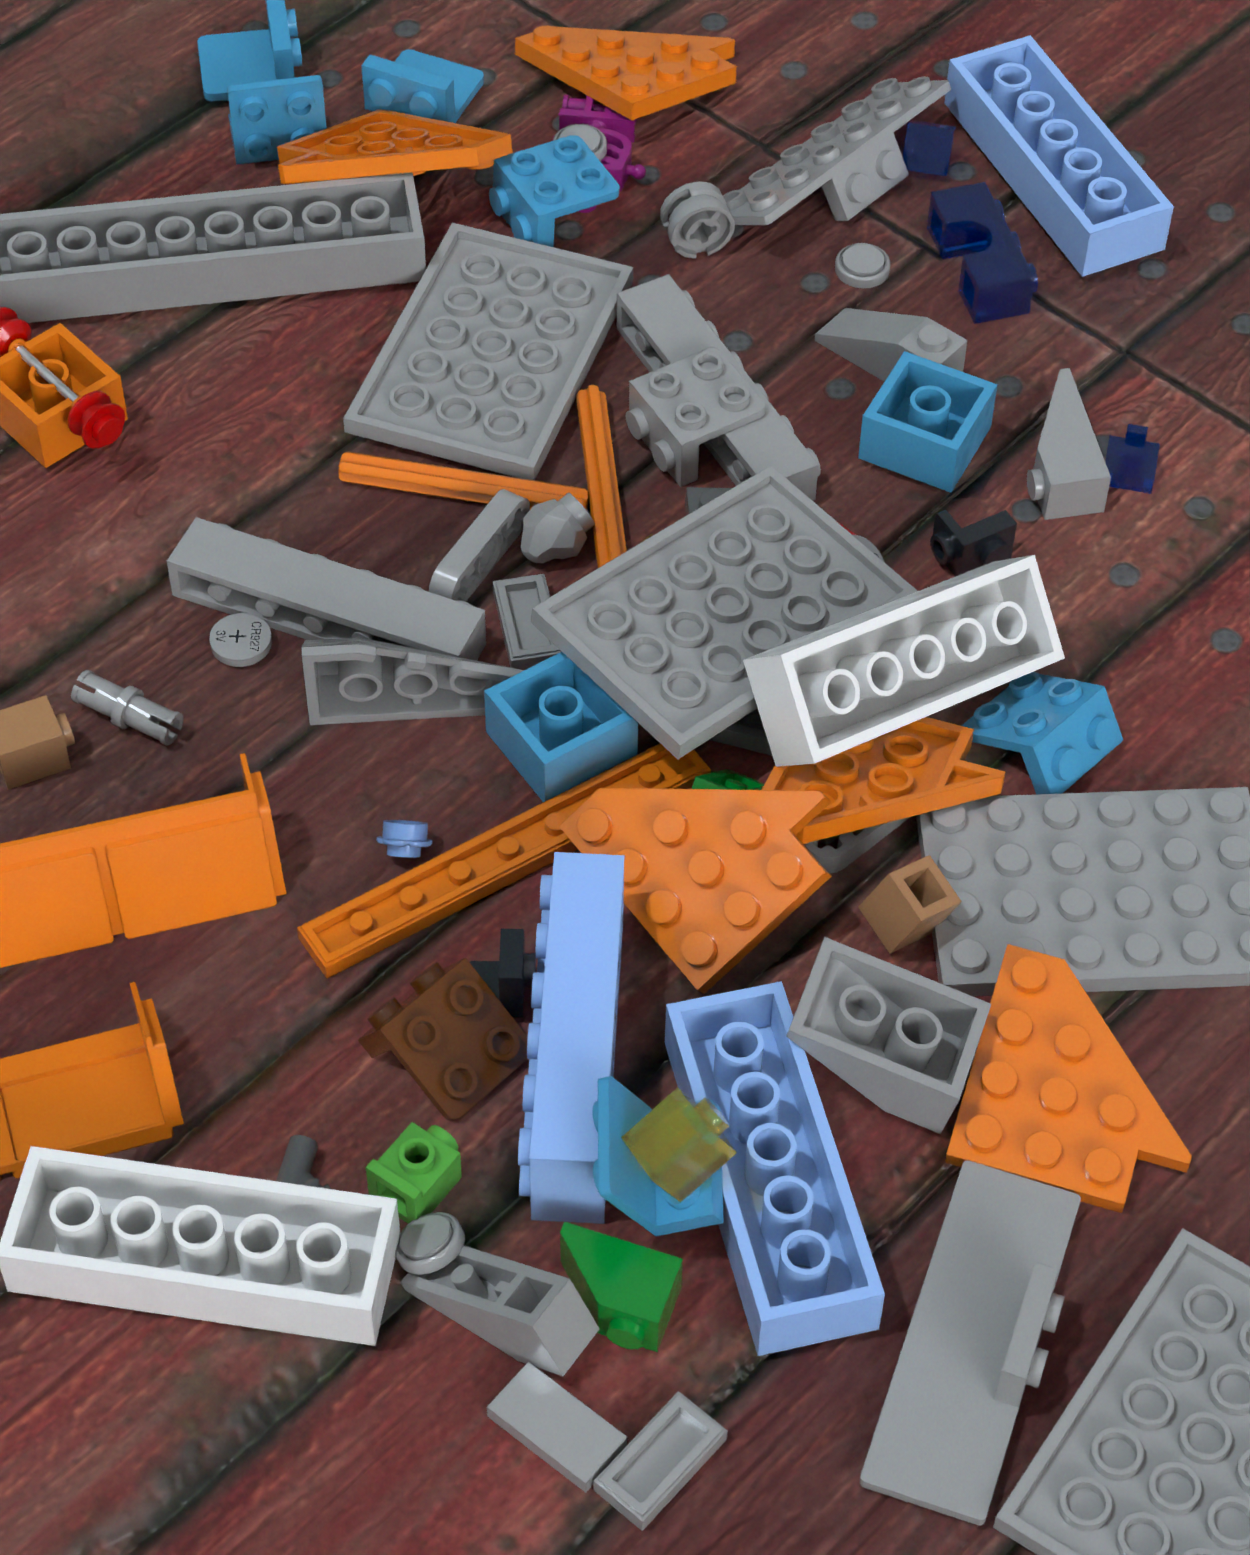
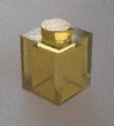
[621,1088,737,1203]

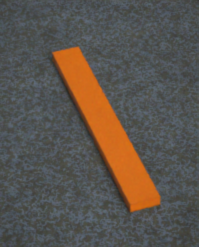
[297,743,711,979]

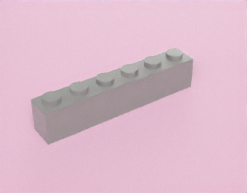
[617,274,821,501]
[167,517,486,661]

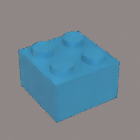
[858,351,998,493]
[484,652,638,802]

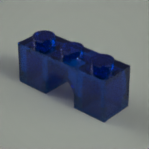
[927,182,1038,324]

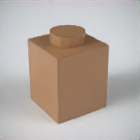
[0,695,75,790]
[858,855,962,954]

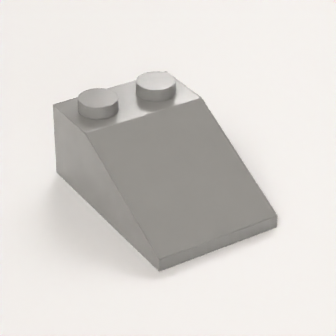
[786,937,991,1134]

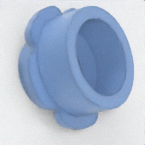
[376,820,432,858]

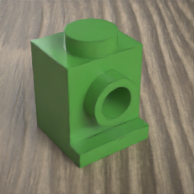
[366,1122,462,1224]

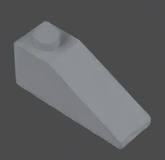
[815,308,968,382]
[1027,368,1111,520]
[400,1245,600,1376]

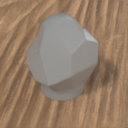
[521,493,595,563]

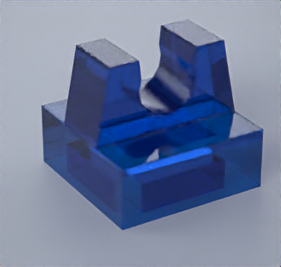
[903,120,956,177]
[1105,424,1160,494]

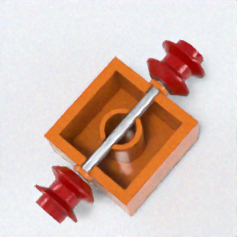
[0,307,128,468]

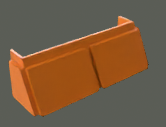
[0,753,286,968]
[0,982,184,1181]

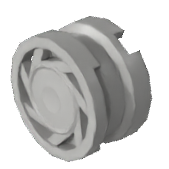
[660,181,735,258]

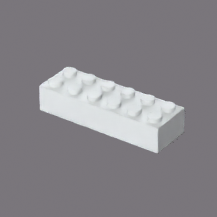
[743,555,1065,767]
[0,1146,400,1346]

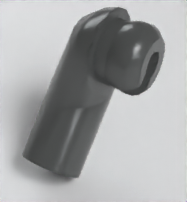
[276,1135,331,1189]

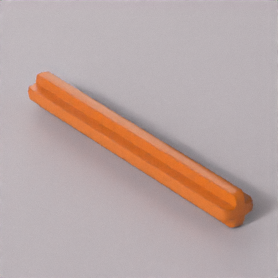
[576,385,627,568]
[338,451,589,510]

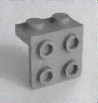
[626,347,765,487]

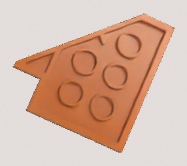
[515,26,737,120]
[762,717,1006,844]
[559,788,832,994]
[945,944,1192,1213]

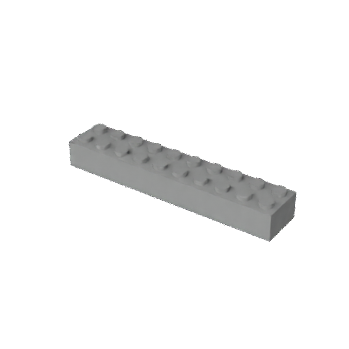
[0,172,426,323]

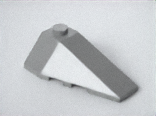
[301,638,524,725]

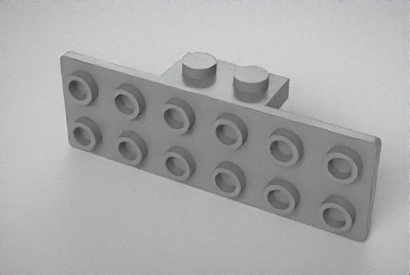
[723,76,951,225]
[860,1160,1081,1525]

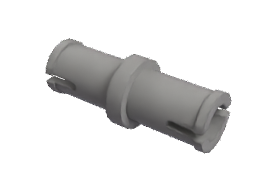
[71,670,183,745]

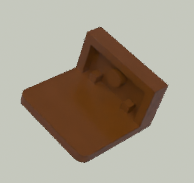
[358,957,528,1120]

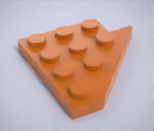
[277,109,513,184]

